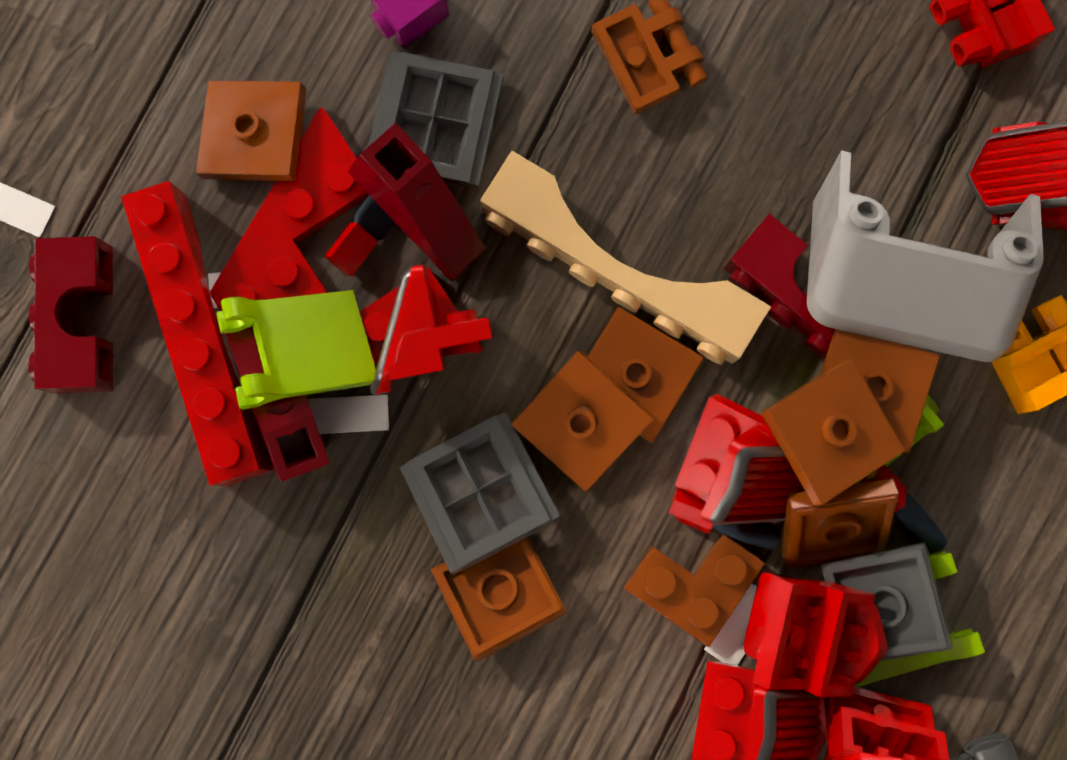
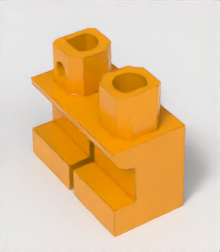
[991,295,1067,414]

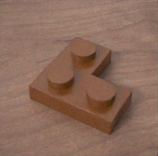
[623,533,765,647]

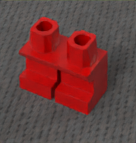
[929,0,1055,68]

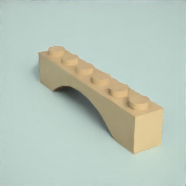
[480,151,771,365]

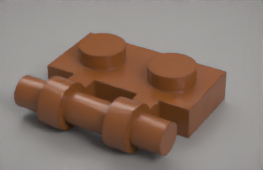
[591,0,709,115]

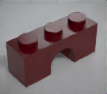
[723,214,835,360]
[28,236,113,394]

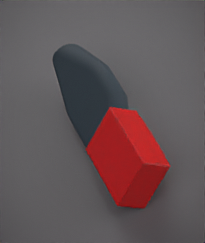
[324,195,395,276]
[861,464,947,552]
[669,487,781,550]

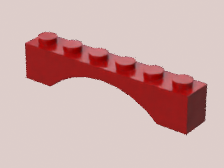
[121,181,273,487]

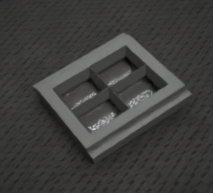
[368,51,504,188]
[399,412,561,575]

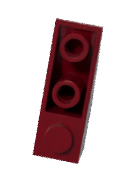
[348,122,486,282]
[224,327,330,482]

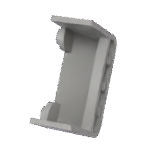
[807,151,1044,362]

